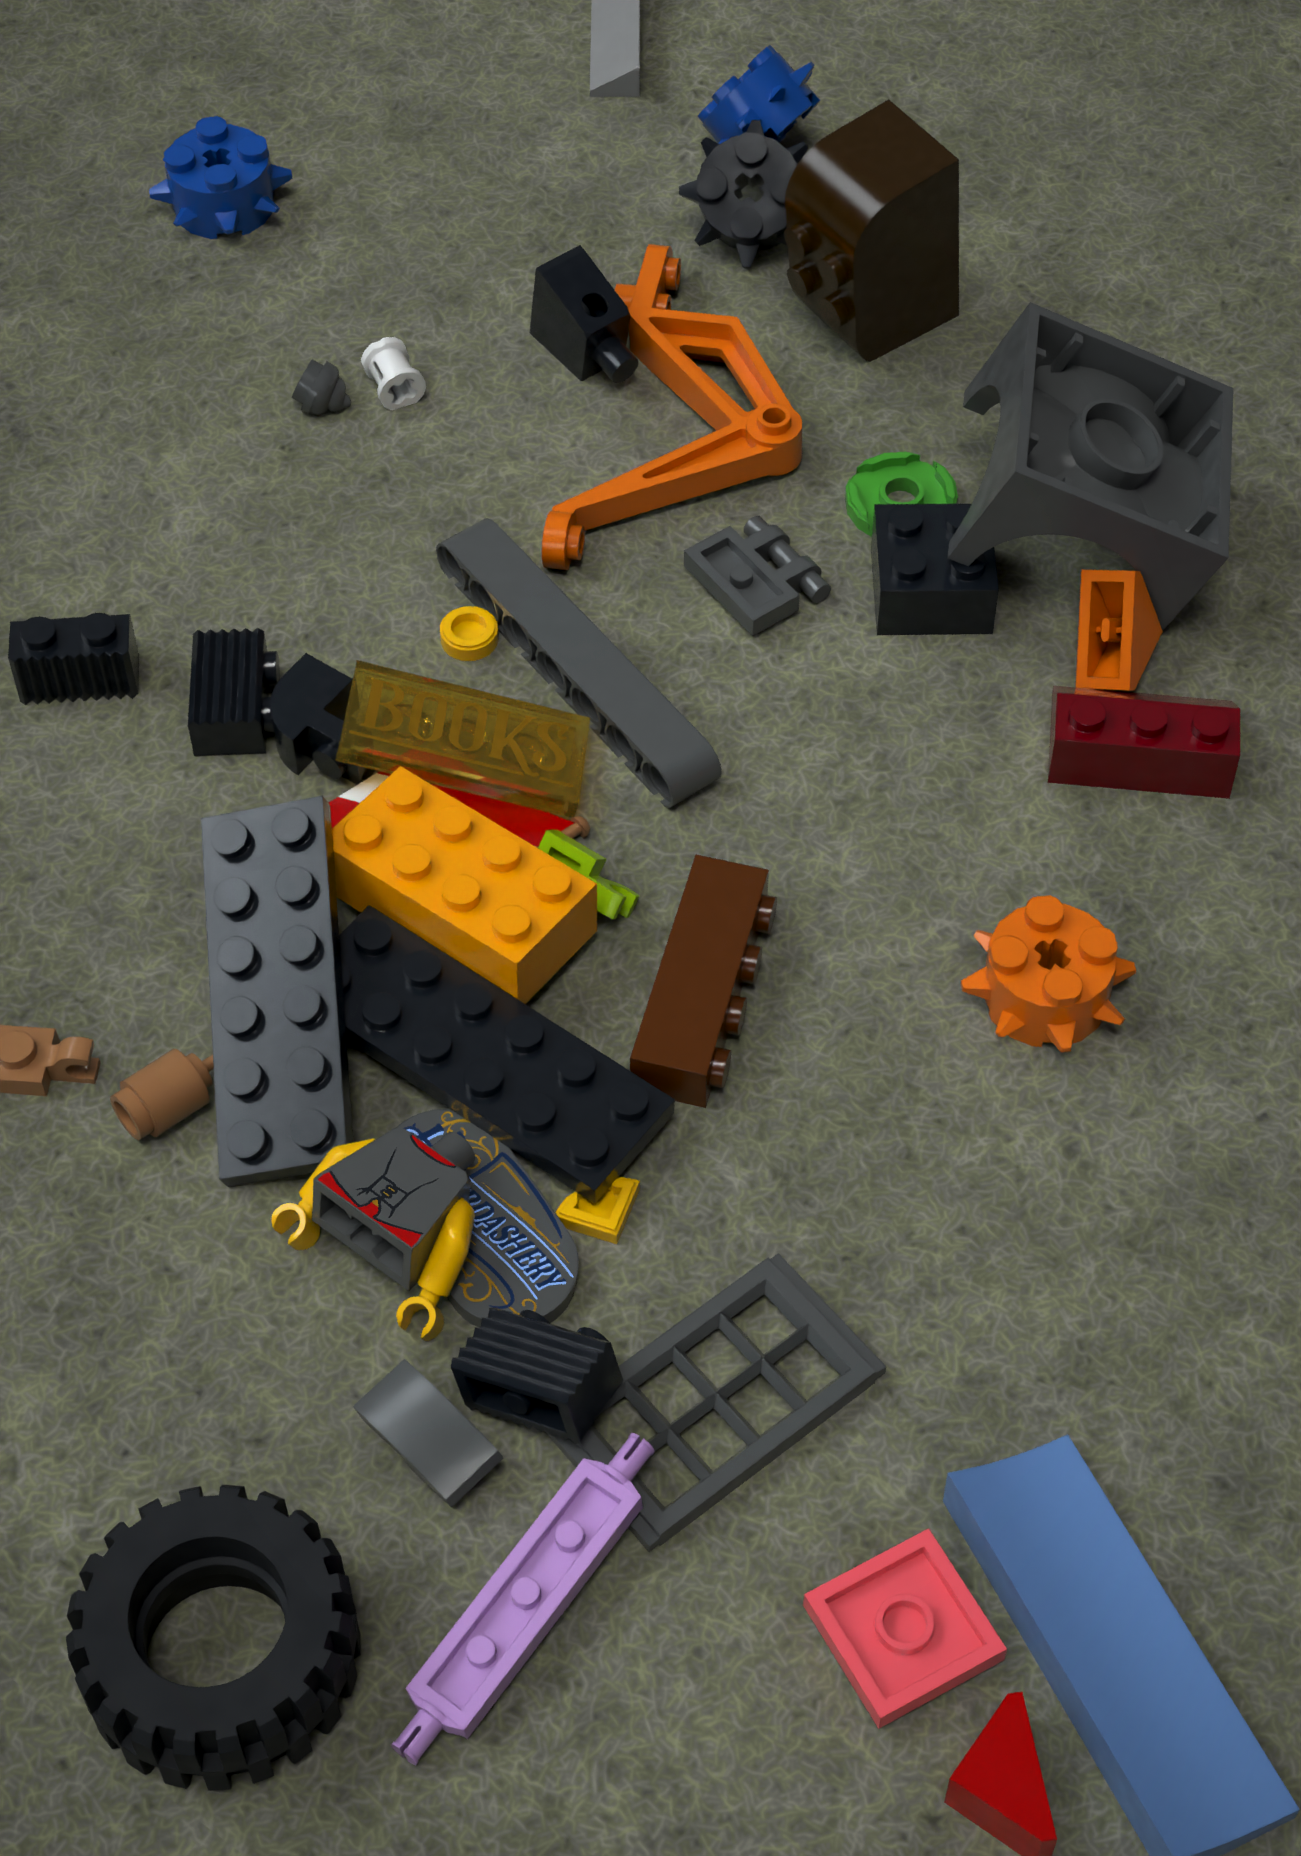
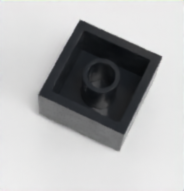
[871,504,999,635]

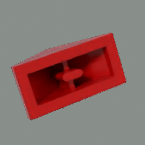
[944,1692,1057,1856]

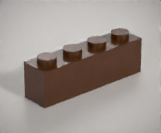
[630,854,777,1108]

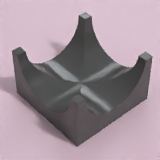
[948,302,1234,630]

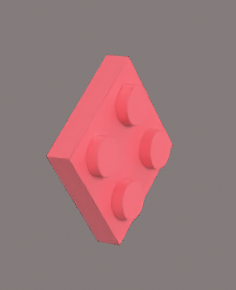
[803,1528,1007,1729]

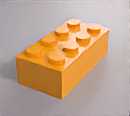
[332,766,597,1004]

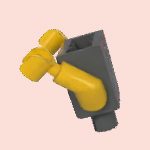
[271,1128,475,1341]

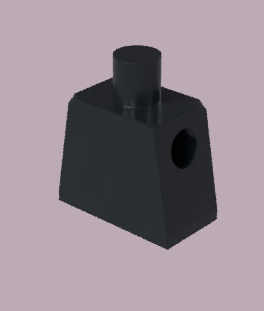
[529,245,639,383]

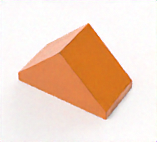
[1076,569,1163,691]

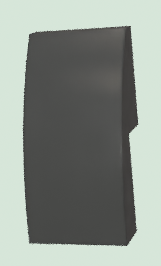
[353,1359,503,1507]

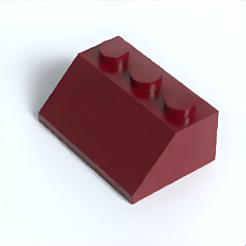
[1048,685,1240,799]

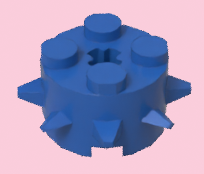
[697,45,820,144]
[149,116,293,239]

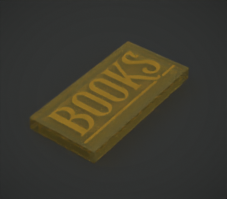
[335,660,590,818]

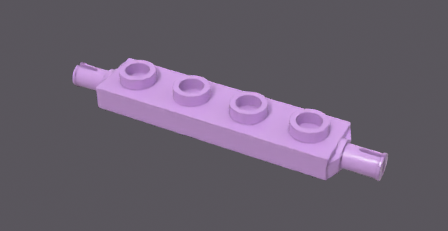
[391,1433,655,1765]

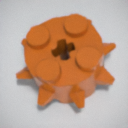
[961,895,1136,1052]

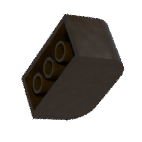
[784,99,959,362]

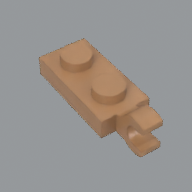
[0,1025,101,1096]

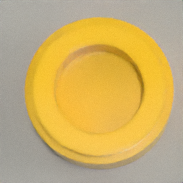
[440,606,499,661]

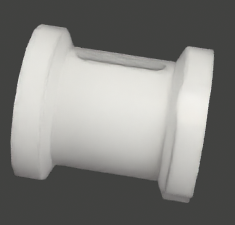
[361,337,426,410]

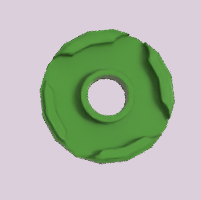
[845,452,958,537]

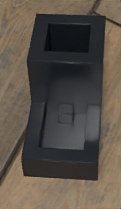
[270,653,375,785]

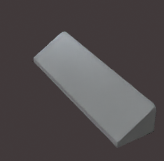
[590,0,640,97]

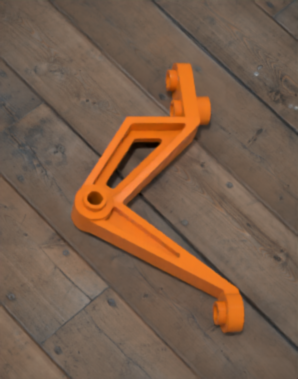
[542,244,802,570]

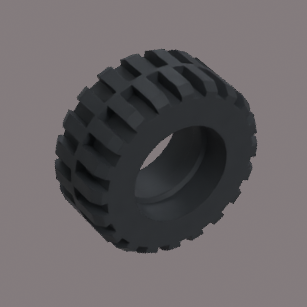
[66,1485,361,1791]

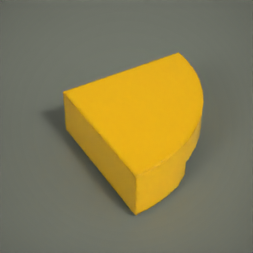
[555,1177,640,1244]

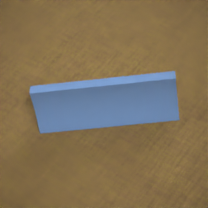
[943,1434,1300,1856]

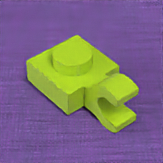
[538,830,639,919]

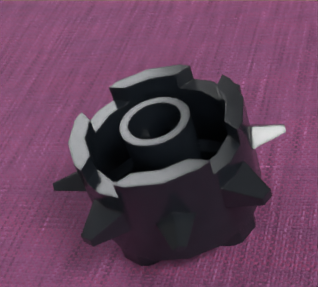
[679,120,809,268]

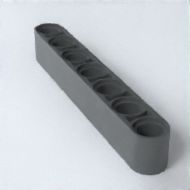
[436,518,722,808]

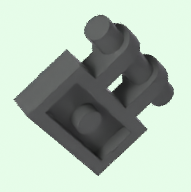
[684,516,831,636]

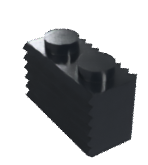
[8,613,139,705]
[188,628,280,756]
[451,1307,623,1444]

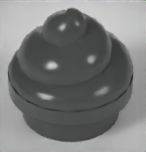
[291,359,351,415]

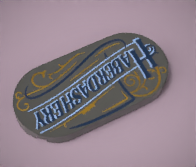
[396,1109,579,1327]

